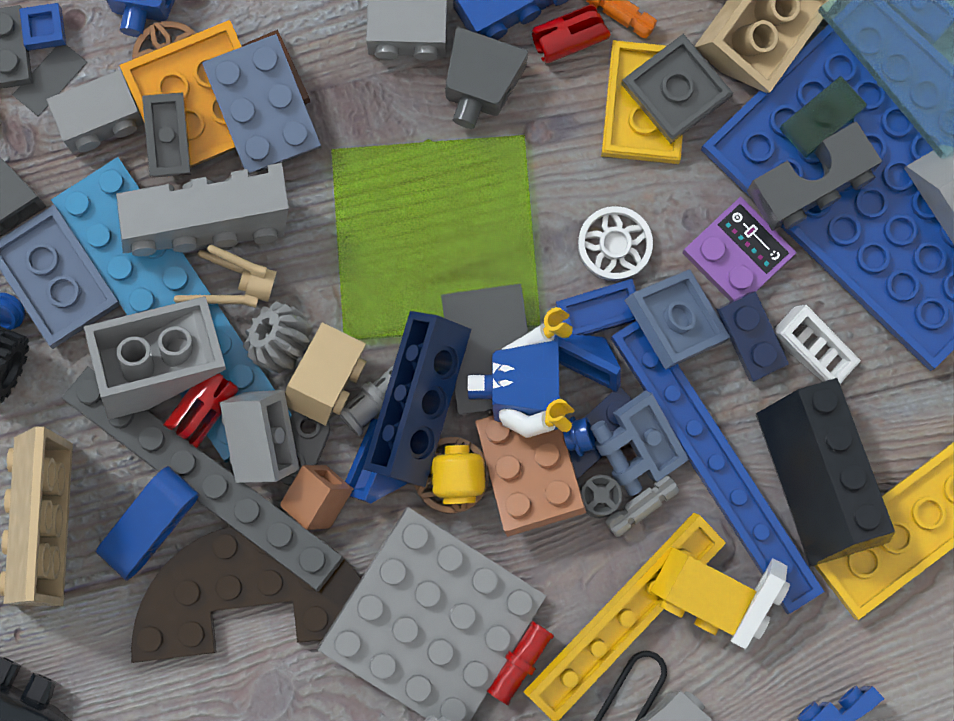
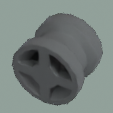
[581,475,622,519]

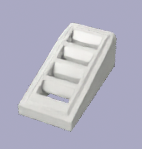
[773,305,861,384]

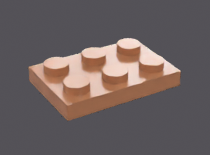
[475,415,587,537]

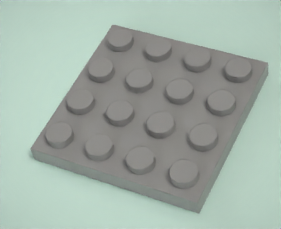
[317,507,546,721]

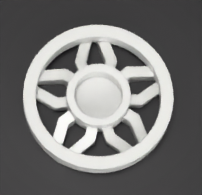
[578,206,653,281]

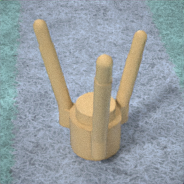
[174,245,277,308]

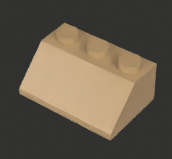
[695,0,836,93]

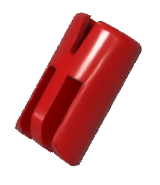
[532,3,611,64]
[163,373,239,448]

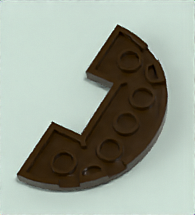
[131,526,361,663]

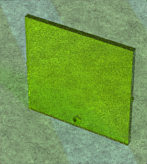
[331,135,541,340]

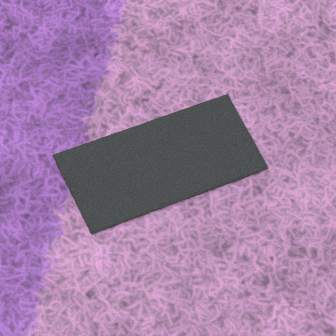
[12,45,87,116]

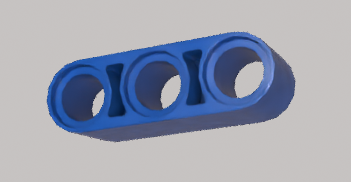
[96,466,200,581]

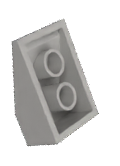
[84,296,226,420]

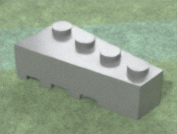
[116,163,289,256]

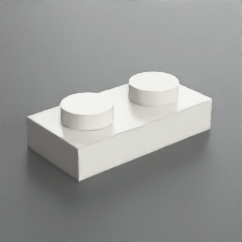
[731,559,790,649]

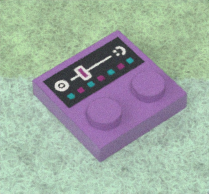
[682,196,797,302]

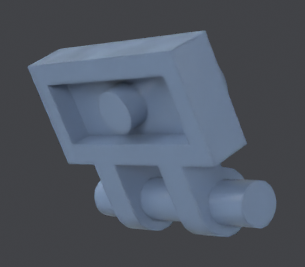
[590,390,689,496]

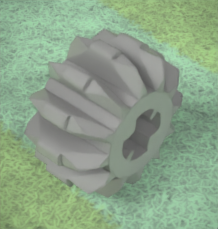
[243,302,313,374]

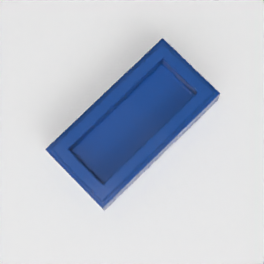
[555,279,636,336]

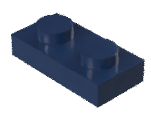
[716,291,789,382]

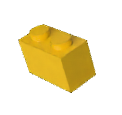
[650,547,757,636]

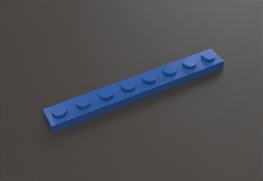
[611,321,825,614]

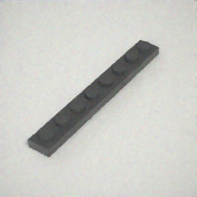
[62,366,344,592]

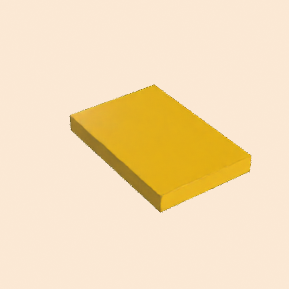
[601,40,683,164]

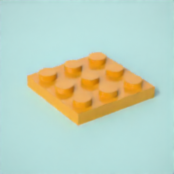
[119,20,242,177]

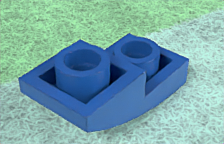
[797,685,884,721]

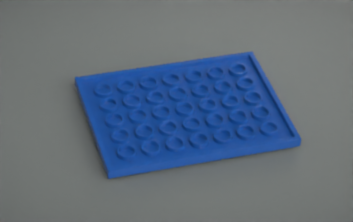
[701,0,954,371]

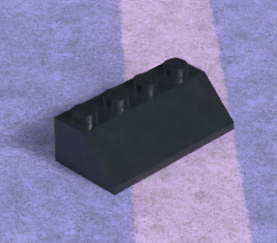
[756,378,895,567]

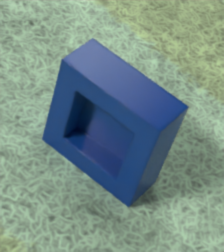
[19,3,66,51]

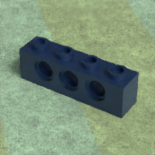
[363,311,472,487]

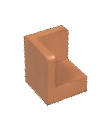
[280,465,354,530]

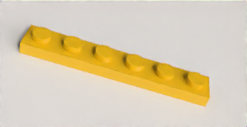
[523,513,726,721]

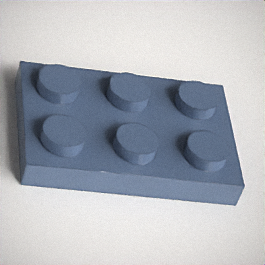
[202,34,321,175]
[0,205,120,349]

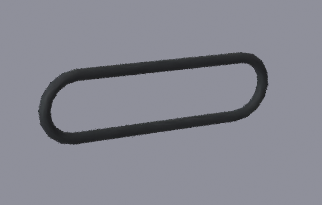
[594,651,667,721]

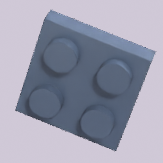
[625,269,731,370]

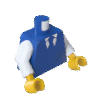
[468,307,575,438]

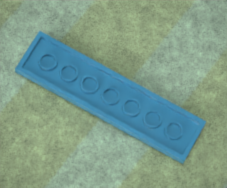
[51,157,292,463]

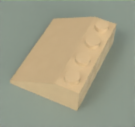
[0,427,73,606]

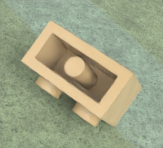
[285,322,367,426]

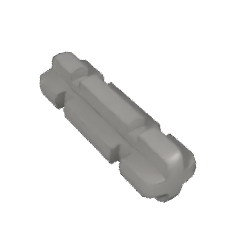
[605,475,679,537]

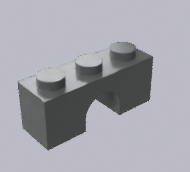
[747,121,882,231]

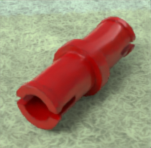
[487,621,554,705]

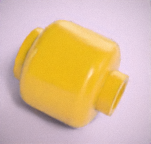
[431,445,486,504]

